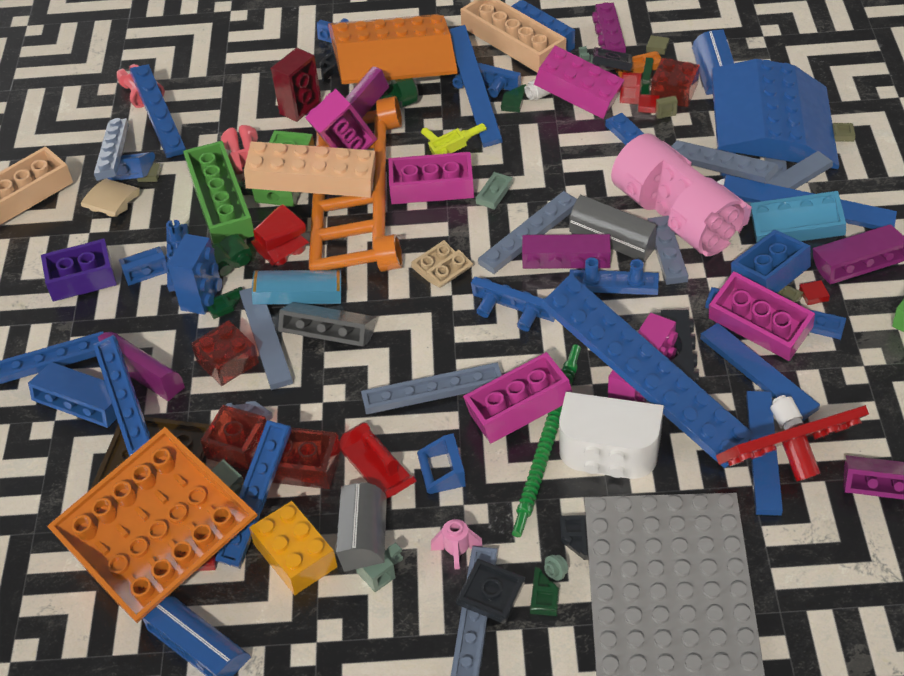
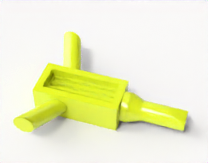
[421,123,487,155]

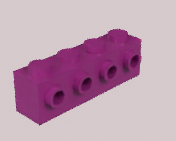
[592,2,626,68]
[522,234,611,269]

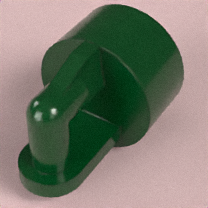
[379,78,419,108]

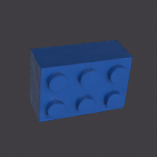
[731,230,811,293]
[167,234,222,315]

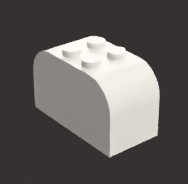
[559,392,664,479]

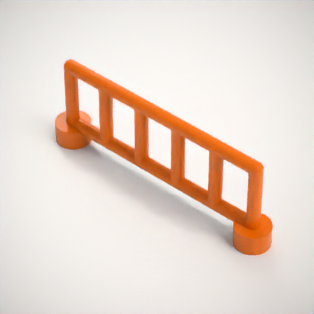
[309,96,403,272]

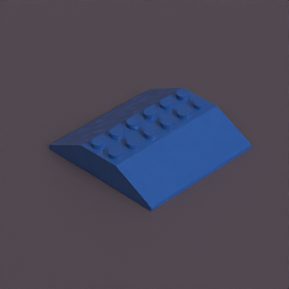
[711,59,839,169]

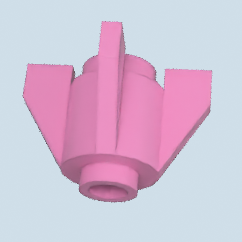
[431,519,482,569]

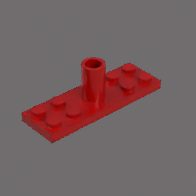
[716,405,869,482]

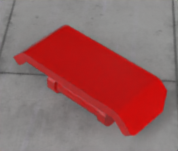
[338,422,417,498]

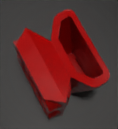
[251,204,309,266]

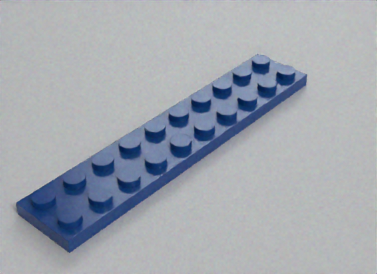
[540,274,752,468]

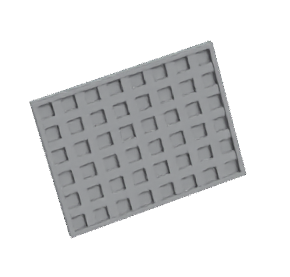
[585,493,765,676]

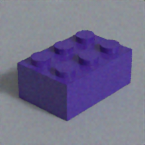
[41,239,117,302]

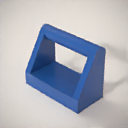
[107,152,155,181]
[119,246,167,286]
[417,433,466,494]

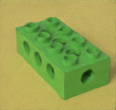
[252,130,315,206]

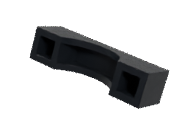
[660,310,699,385]

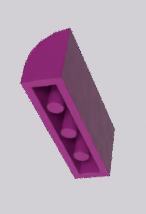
[345,67,389,118]
[813,224,904,284]
[98,332,184,401]
[844,455,904,500]

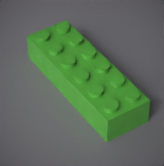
[183,141,254,244]

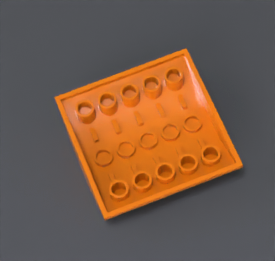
[328,14,457,84]
[47,427,258,623]

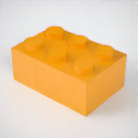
[249,501,337,595]

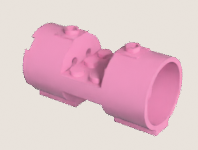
[611,133,752,256]

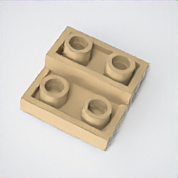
[81,179,139,217]
[411,240,473,288]

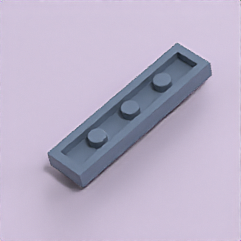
[647,215,688,285]

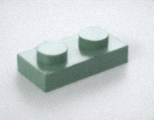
[476,172,513,210]

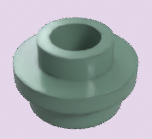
[544,555,568,581]

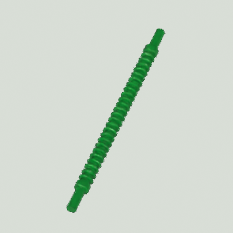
[512,344,581,538]

